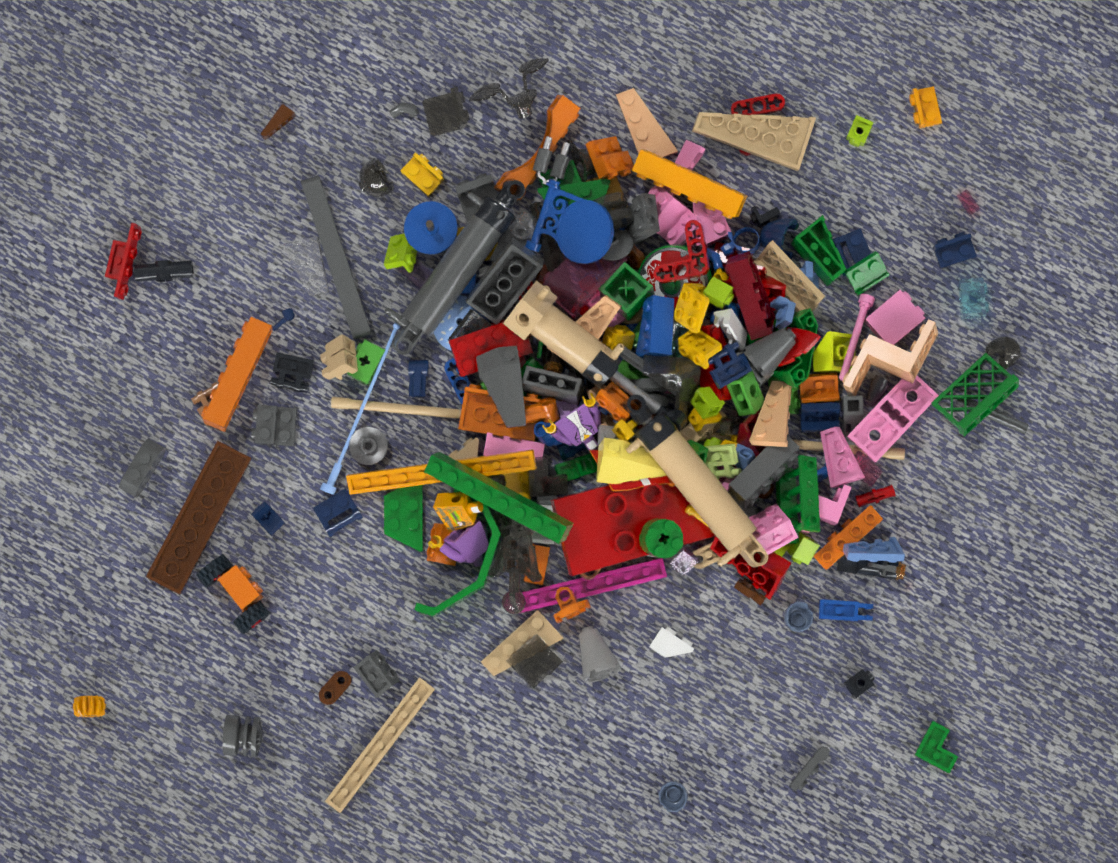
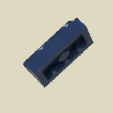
[933,232,977,269]

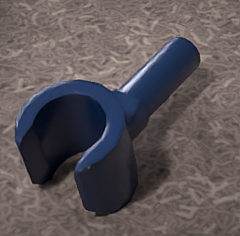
[272,308,295,331]

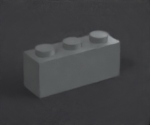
[522,366,584,405]

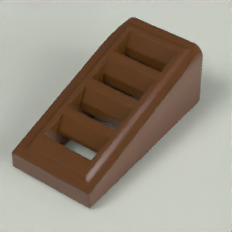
[261,104,296,140]

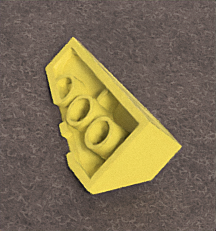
[596,438,667,484]

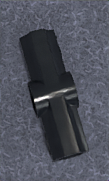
[134,260,194,282]

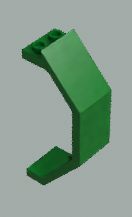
[414,488,502,617]

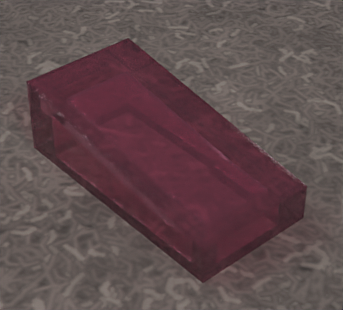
[957,190,980,216]

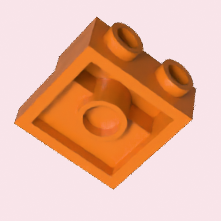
[585,136,634,180]

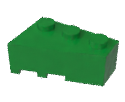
[790,215,846,287]

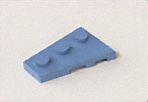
[843,537,905,563]

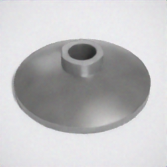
[349,427,388,465]

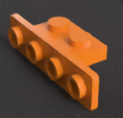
[814,505,883,570]

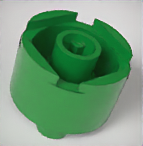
[639,518,683,558]

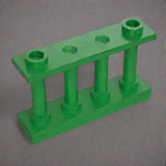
[776,455,820,544]

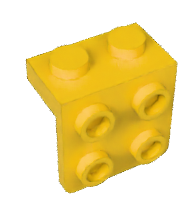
[673,283,709,333]

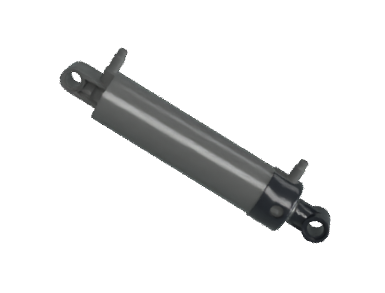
[385,179,525,355]

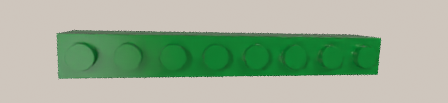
[424,452,574,544]

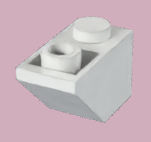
[649,627,694,658]

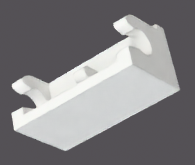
[714,308,747,350]

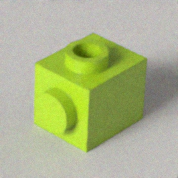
[703,277,734,310]
[787,532,820,565]

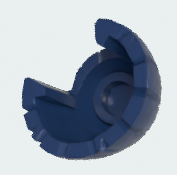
[760,218,799,259]

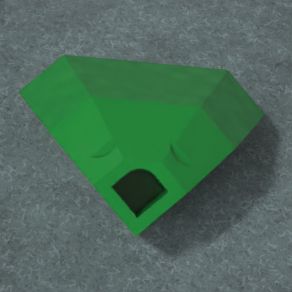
[745,308,818,388]

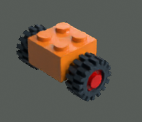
[196,554,270,635]

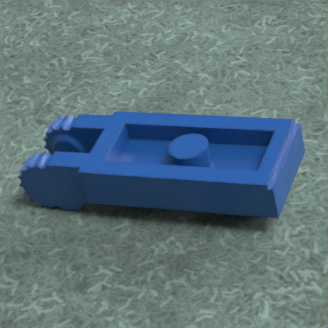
[818,599,874,621]

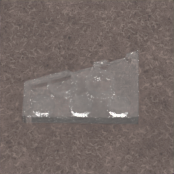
[281,236,329,297]

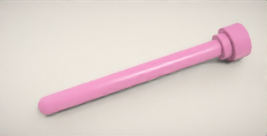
[839,294,875,381]

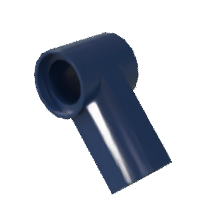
[408,359,429,398]

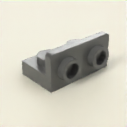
[353,650,400,698]

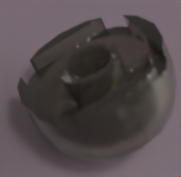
[358,158,394,197]

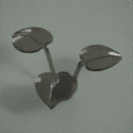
[469,58,549,119]

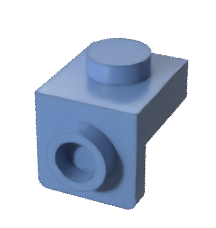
[799,261,819,290]

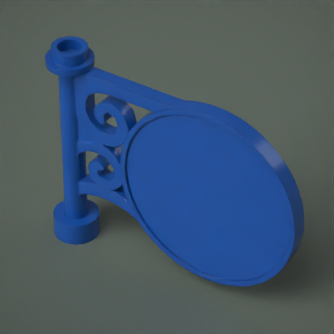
[525,179,614,264]

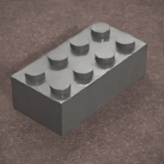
[466,238,544,324]
[728,435,800,510]

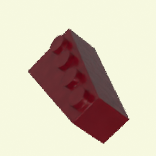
[725,251,776,340]

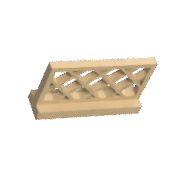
[754,240,825,312]

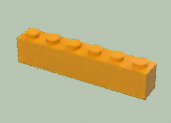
[632,149,748,219]

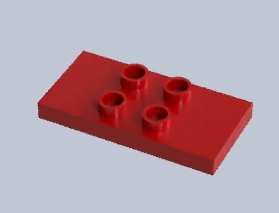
[550,484,716,576]

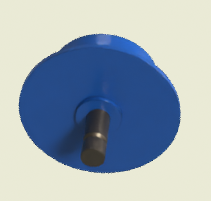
[404,201,458,254]

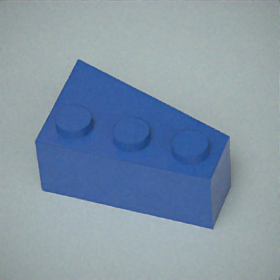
[636,295,674,362]

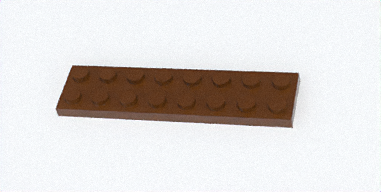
[146,440,252,595]

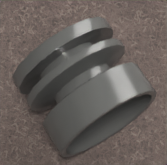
[223,715,263,757]

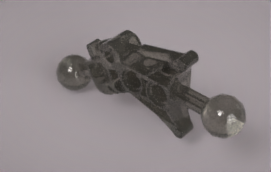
[486,474,542,615]

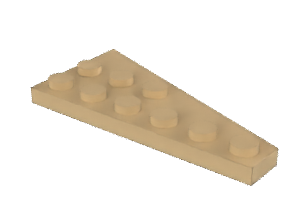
[692,112,816,171]

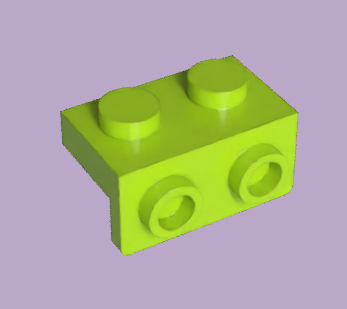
[383,233,417,273]

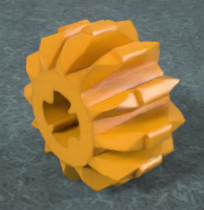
[73,695,106,718]

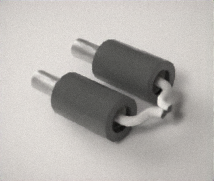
[532,136,570,184]

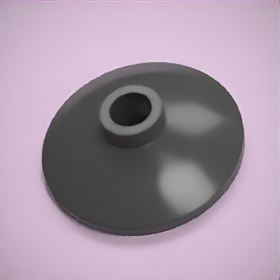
[602,230,633,261]

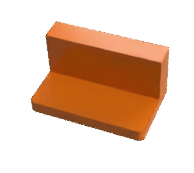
[524,543,550,586]

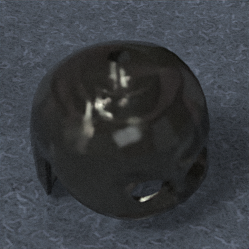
[986,336,1021,369]

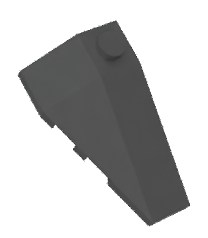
[476,346,526,428]

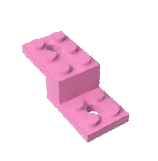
[847,375,939,463]

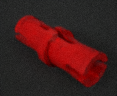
[855,484,896,508]

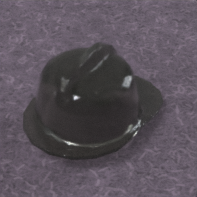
[566,140,596,182]

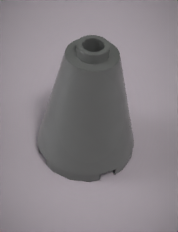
[742,328,797,379]

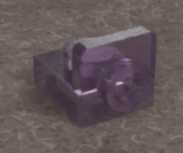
[670,547,700,576]

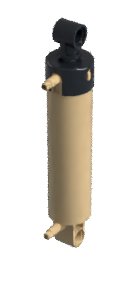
[623,395,768,567]

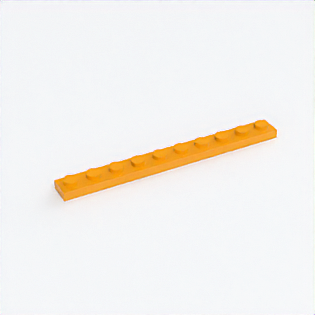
[346,449,537,495]

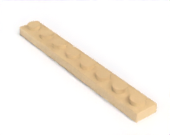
[325,677,435,813]

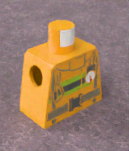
[433,492,483,533]

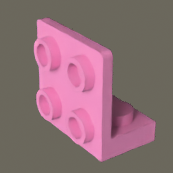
[749,504,798,555]

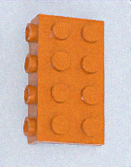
[458,384,541,442]

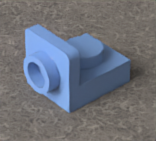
[770,296,796,329]

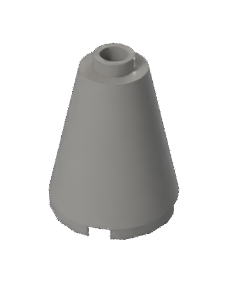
[579,626,621,682]

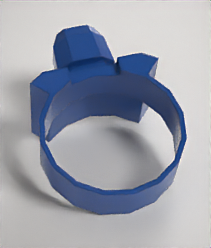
[721,227,760,256]

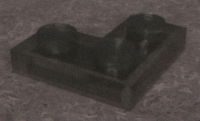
[528,457,568,497]

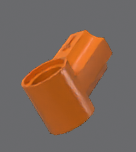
[524,398,559,424]

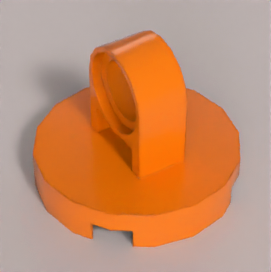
[553,587,591,623]

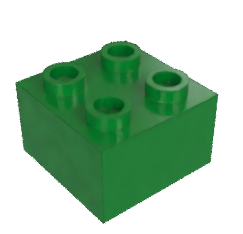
[599,262,655,321]

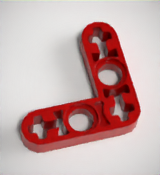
[731,94,785,156]
[653,220,710,283]

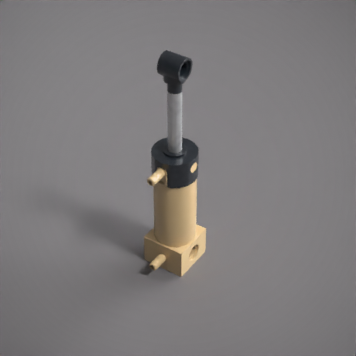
[503,281,687,432]

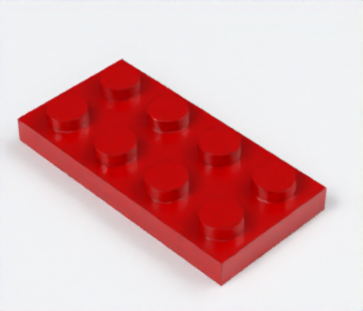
[448,322,533,377]

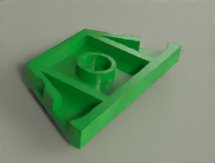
[538,179,611,217]
[384,485,423,552]

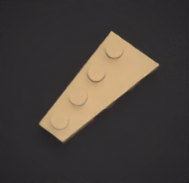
[481,610,564,676]

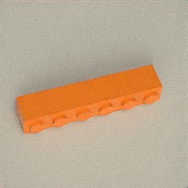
[201,317,273,432]

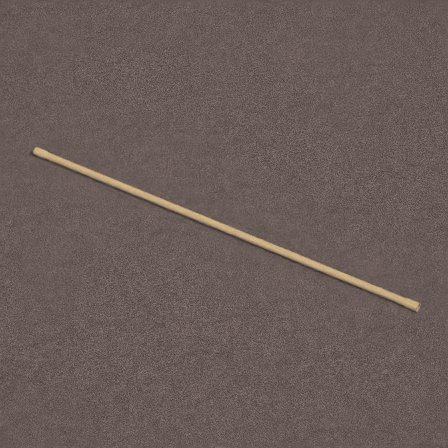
[331,397,905,460]

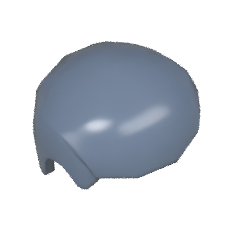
[784,601,813,632]
[659,781,688,812]

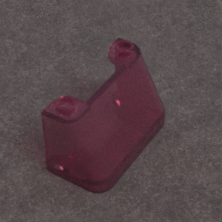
[542,255,630,318]

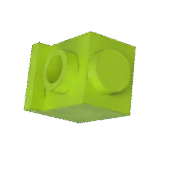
[846,115,874,147]
[690,386,725,419]

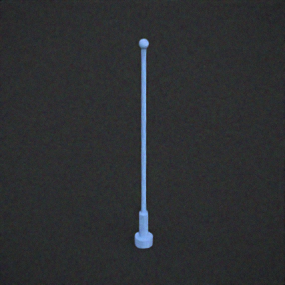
[320,322,400,495]

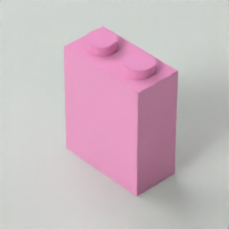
[864,290,925,345]

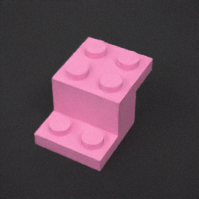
[648,185,701,245]
[799,484,851,535]

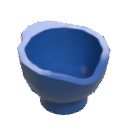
[534,420,562,446]

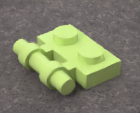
[705,444,742,480]

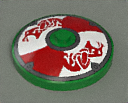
[638,244,712,321]

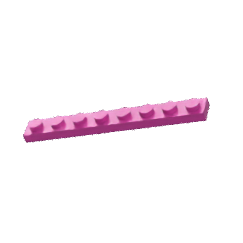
[513,558,667,614]

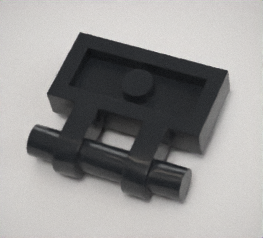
[270,352,315,393]

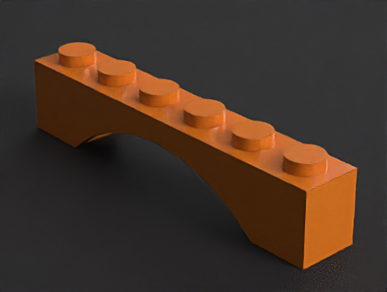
[494,95,581,202]

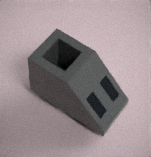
[841,396,864,437]

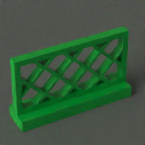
[931,353,1019,437]

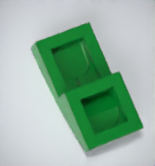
[554,453,597,484]

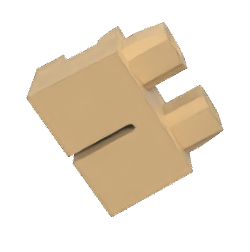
[320,334,358,380]

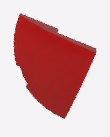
[778,327,821,366]

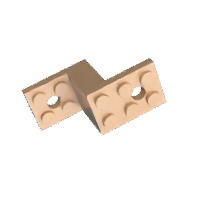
[842,319,938,396]

